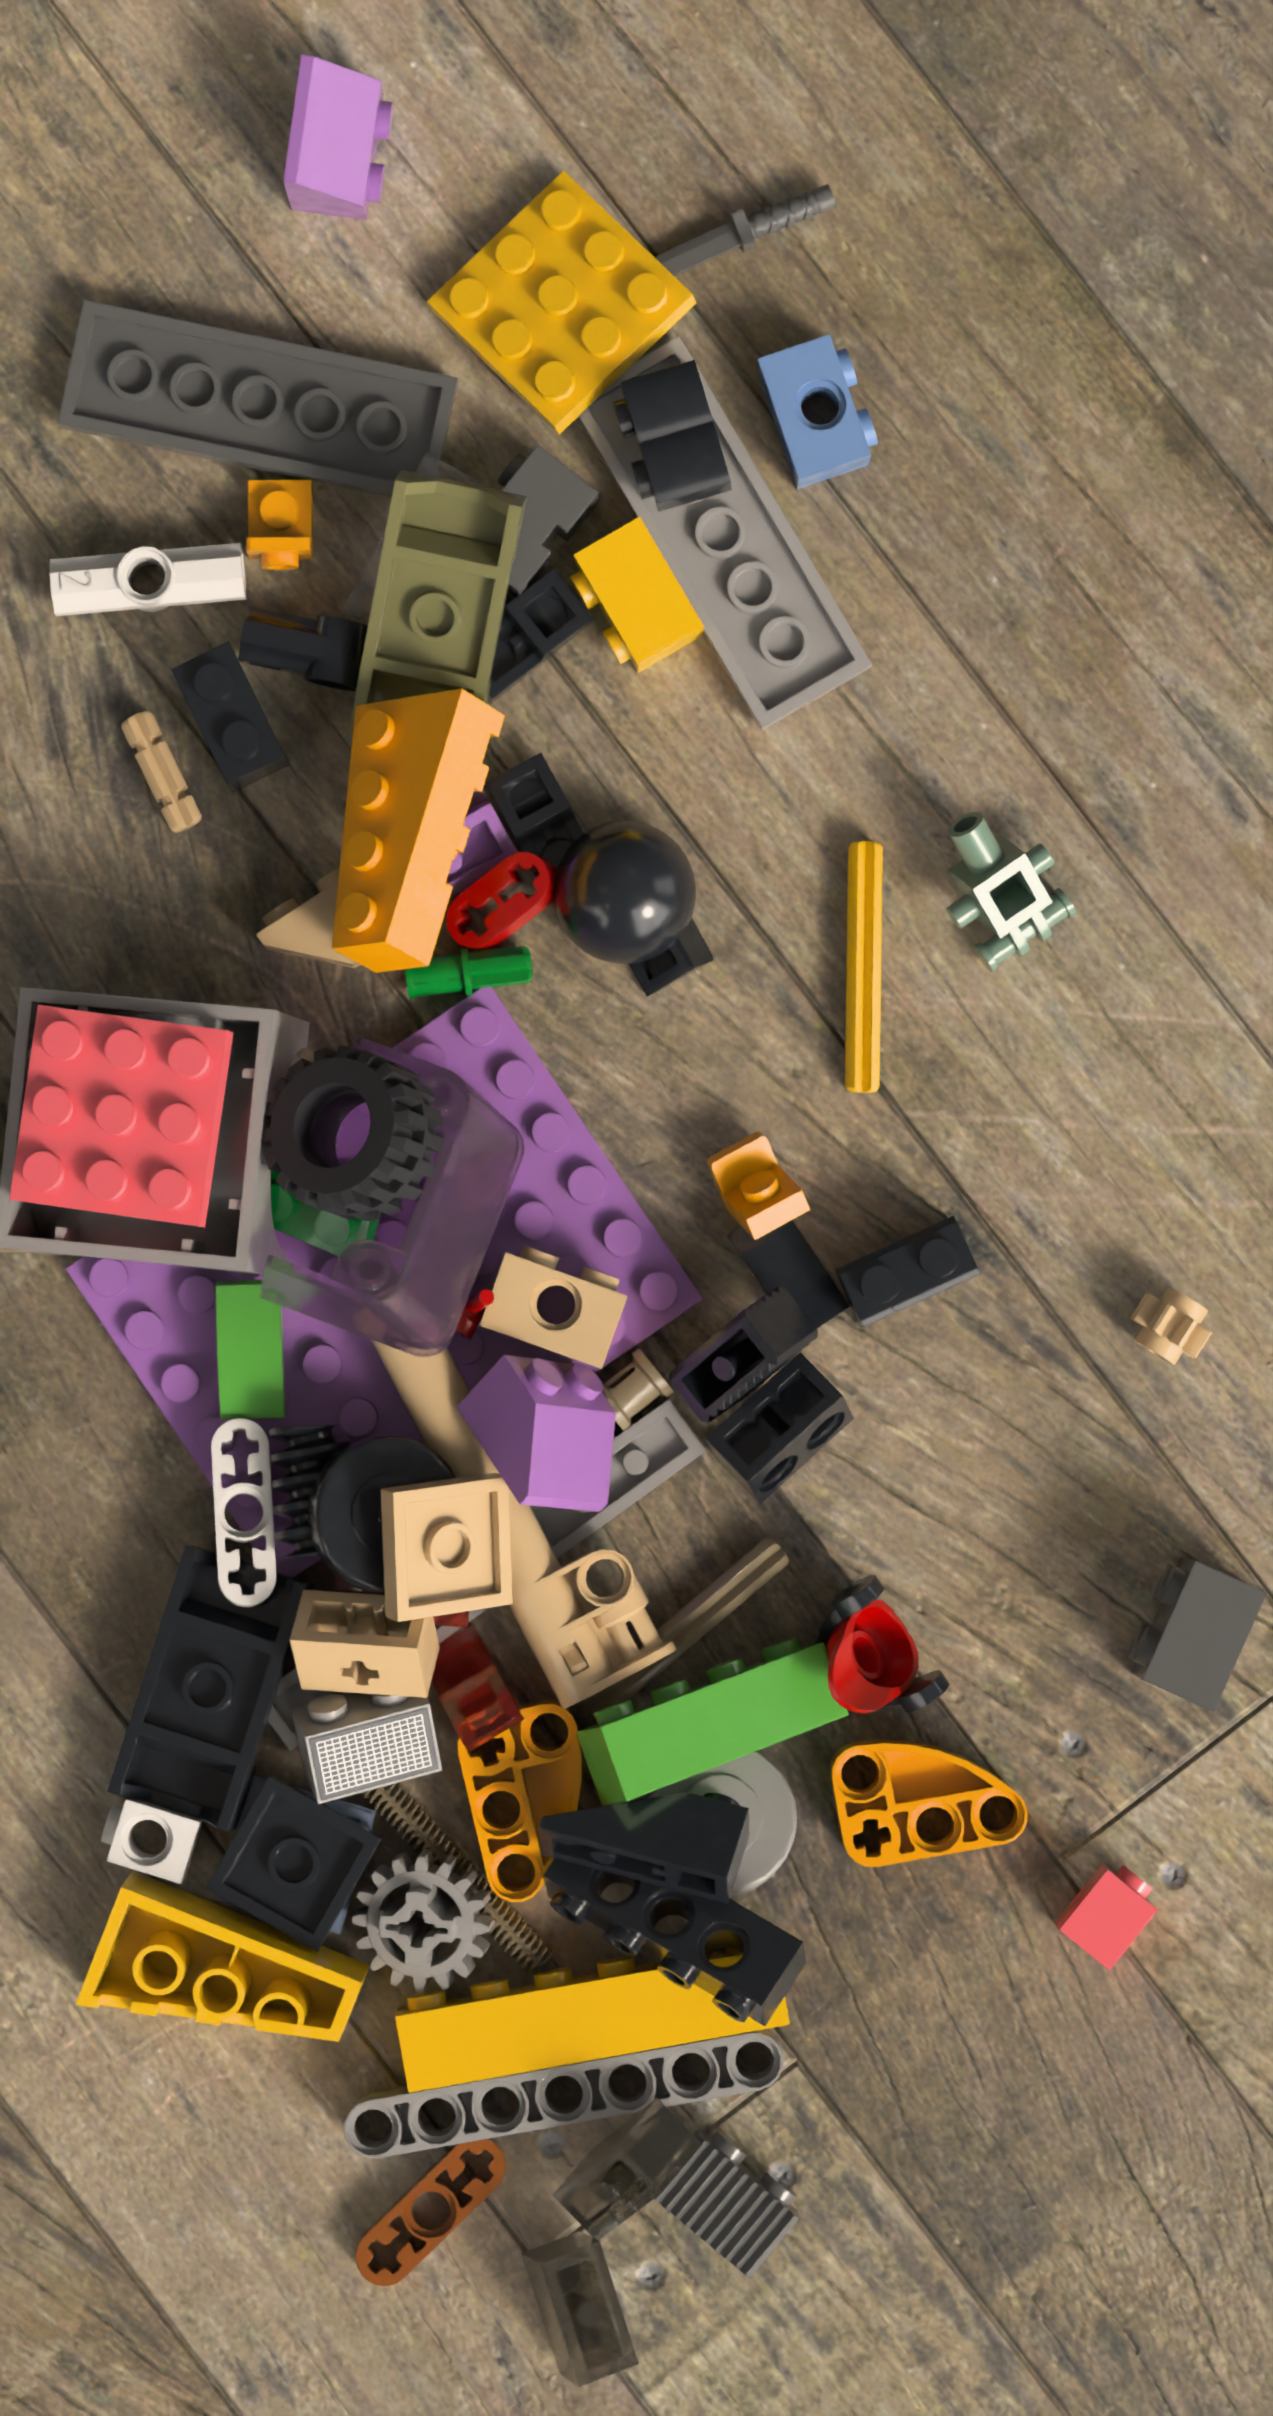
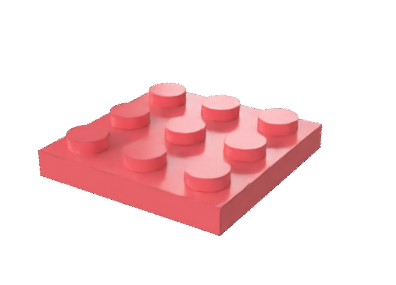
[9,1005,234,1228]

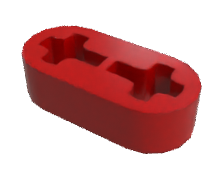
[446,852,556,950]

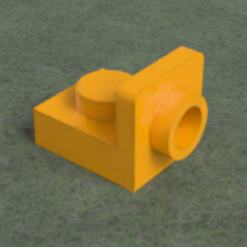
[246,480,313,570]
[707,1132,810,1240]

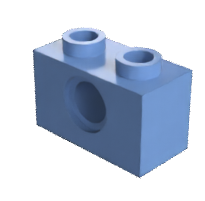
[756,334,878,489]

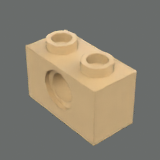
[480,1245,628,1369]

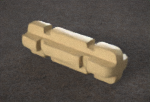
[121,711,202,833]

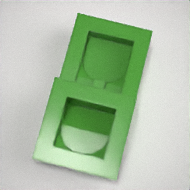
[216,1279,286,1420]

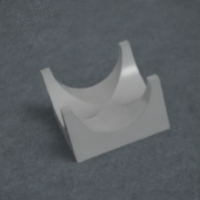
[0,987,310,1277]

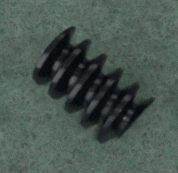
[269,1424,351,1558]

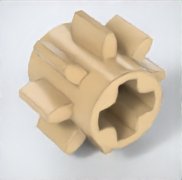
[1130,1286,1212,1365]

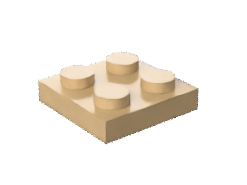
[381,1473,513,1622]

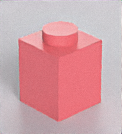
[1054,1864,1158,1971]

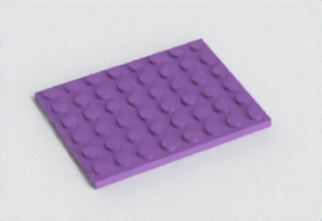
[66,987,703,1577]

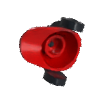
[814,1575,950,1713]

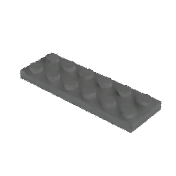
[57,300,458,497]

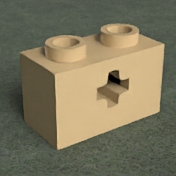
[290,1590,440,1698]

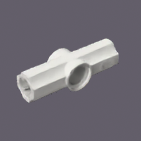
[49,543,247,616]

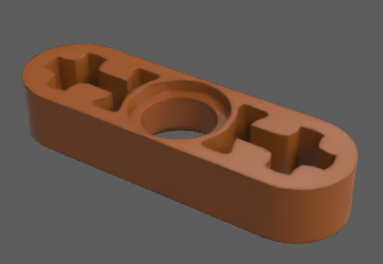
[356,2138,506,2286]

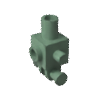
[946,812,1076,972]

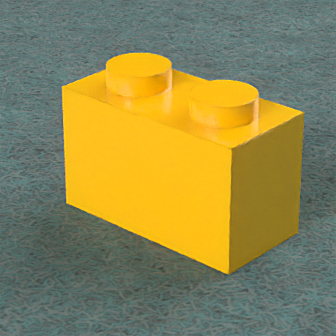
[569,516,704,673]

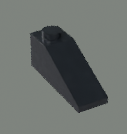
[539,1792,750,1904]

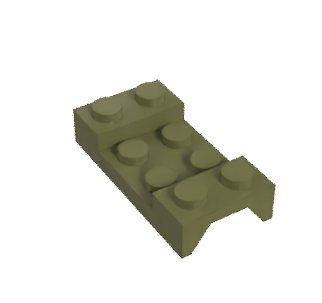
[349,470,527,728]

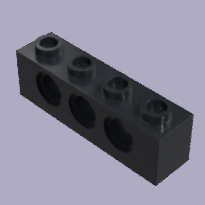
[543,1858,806,2026]

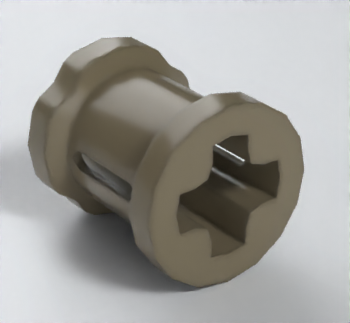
[602,1348,675,1431]

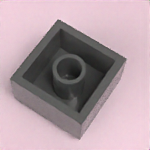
[1127,1556,1267,1712]

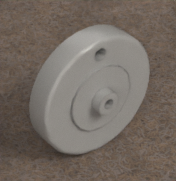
[645,1751,797,1897]

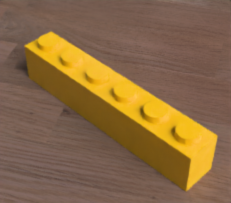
[395,1947,790,2093]

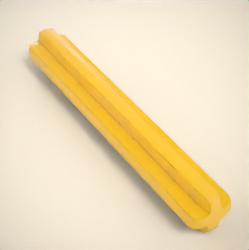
[845,841,883,1093]

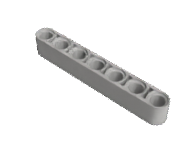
[344,2029,783,2158]

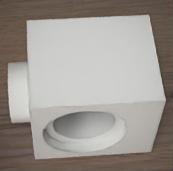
[101,1798,203,1884]

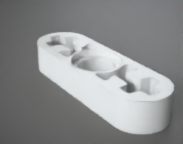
[211,1418,276,1607]

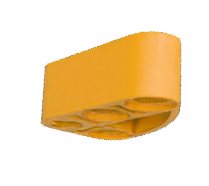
[458,1700,582,1902]
[830,1739,1028,1867]

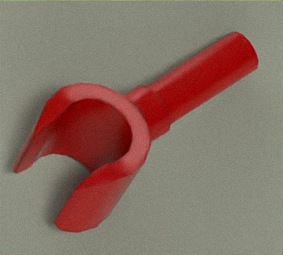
[437,1289,494,1340]

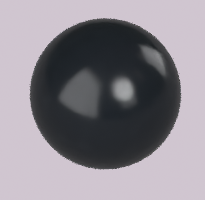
[553,821,696,964]

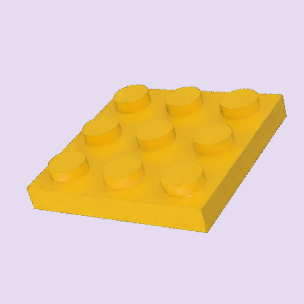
[427,170,696,435]

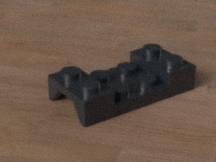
[107,1545,315,1832]

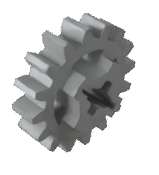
[352,1849,495,1992]

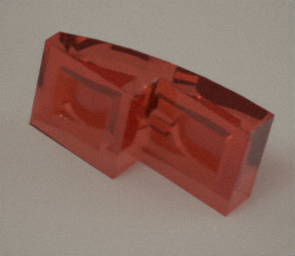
[431,1625,524,1752]

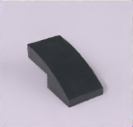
[487,569,594,704]
[485,753,584,878]

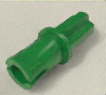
[405,946,533,999]

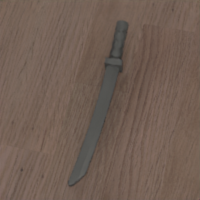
[655,184,837,276]

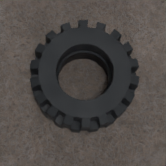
[262,1046,444,1221]

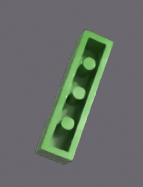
[576,1637,849,1806]

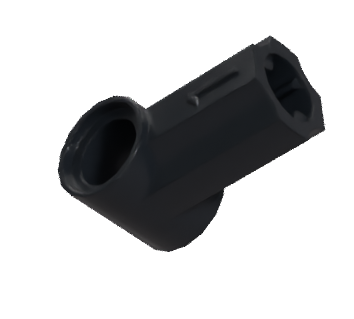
[238,606,368,691]

